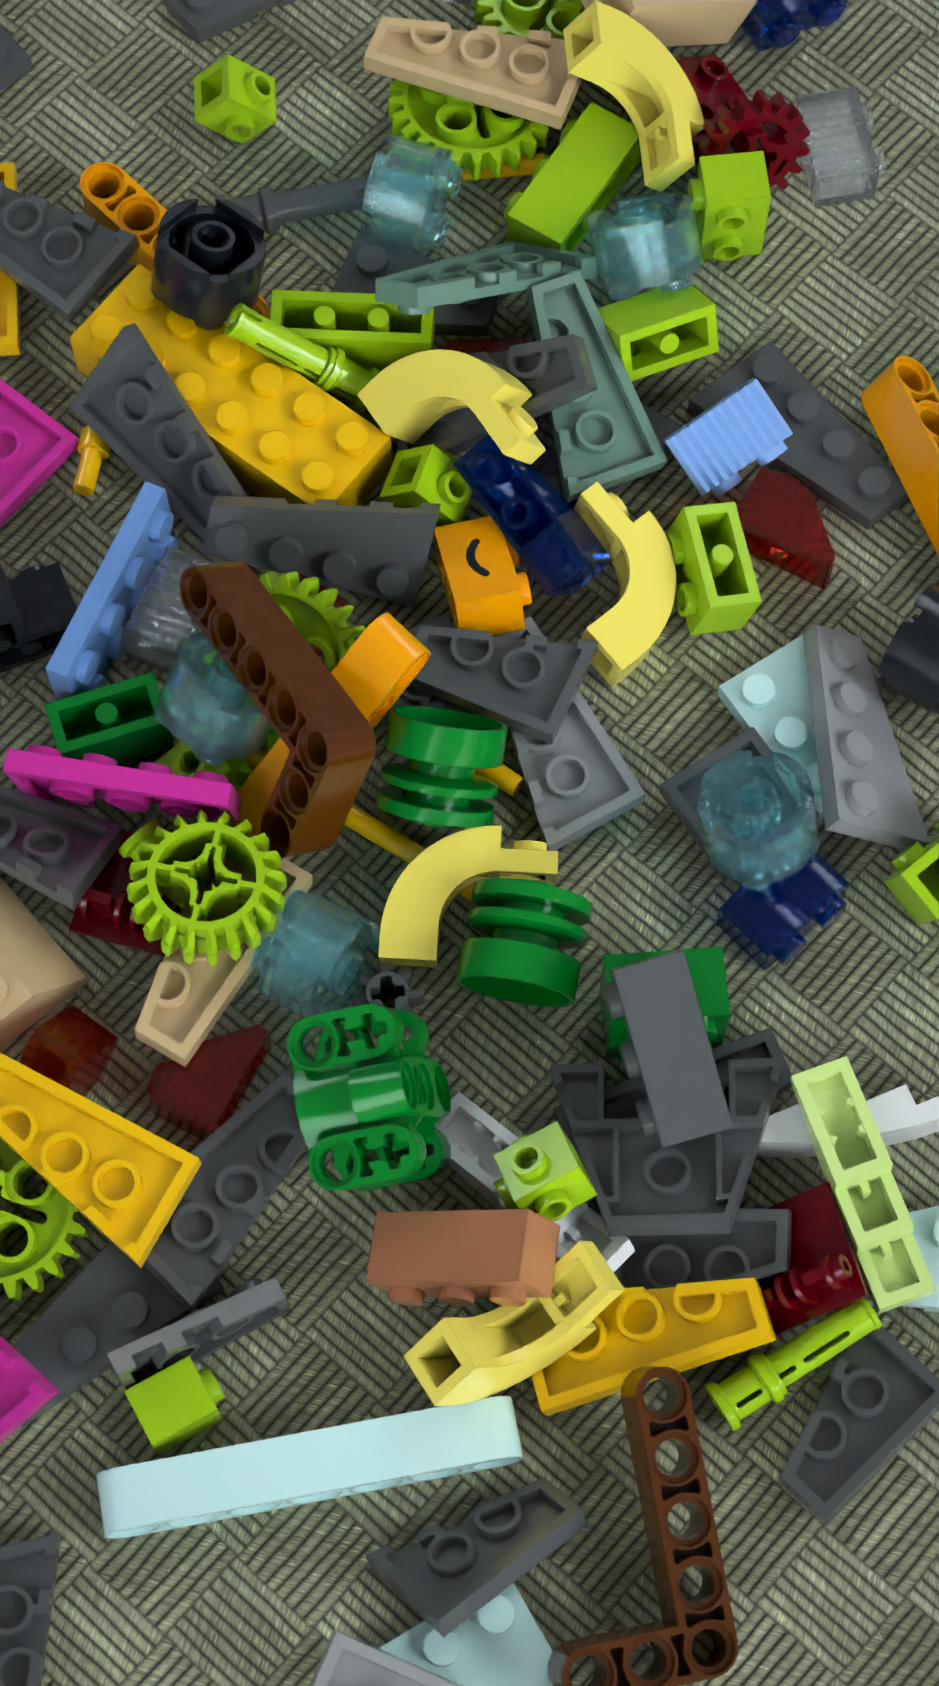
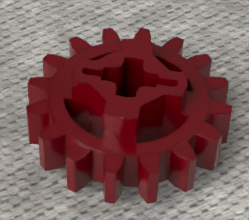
[695,90,810,193]

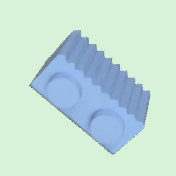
[663,378,793,498]

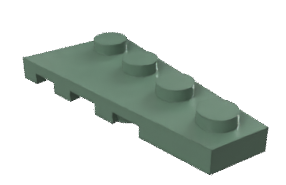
[375,240,597,315]
[527,270,668,503]

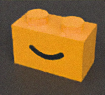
[434,514,532,636]

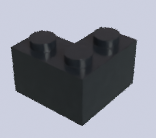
[0,562,77,673]

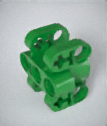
[287,1004,451,1190]

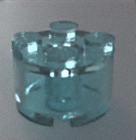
[361,134,463,255]
[587,192,704,300]
[154,631,272,765]
[697,750,819,891]
[252,889,380,1018]

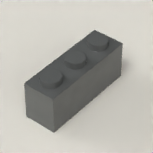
[602,950,733,1147]

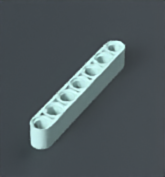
[96,1395,524,1539]

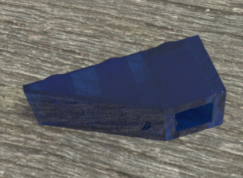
[454,434,613,596]

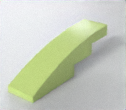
[790,1056,936,1315]

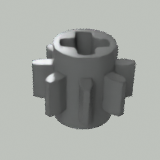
[352,963,425,1033]

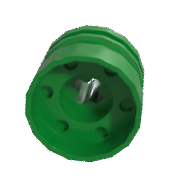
[376,705,508,828]
[456,878,592,1007]

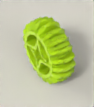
[127,809,287,967]

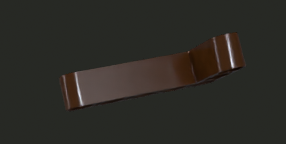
[179,560,376,859]
[548,1366,738,1686]

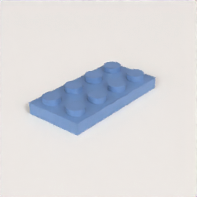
[45,481,179,701]

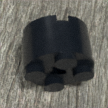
[151,199,267,330]
[877,584,939,715]

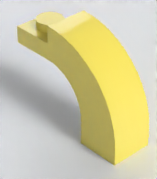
[563,0,704,192]
[357,349,546,465]
[571,482,676,687]
[378,825,559,968]
[404,1241,625,1406]

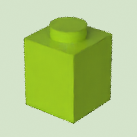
[124,1355,225,1455]

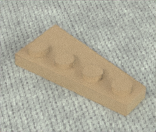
[363,16,582,130]
[134,819,313,1067]

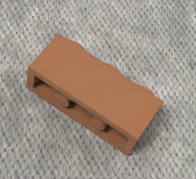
[366,1209,560,1306]

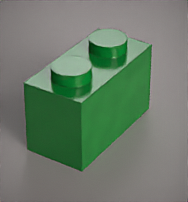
[44,672,174,765]

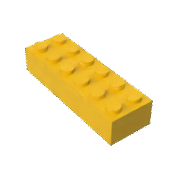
[69,264,393,506]

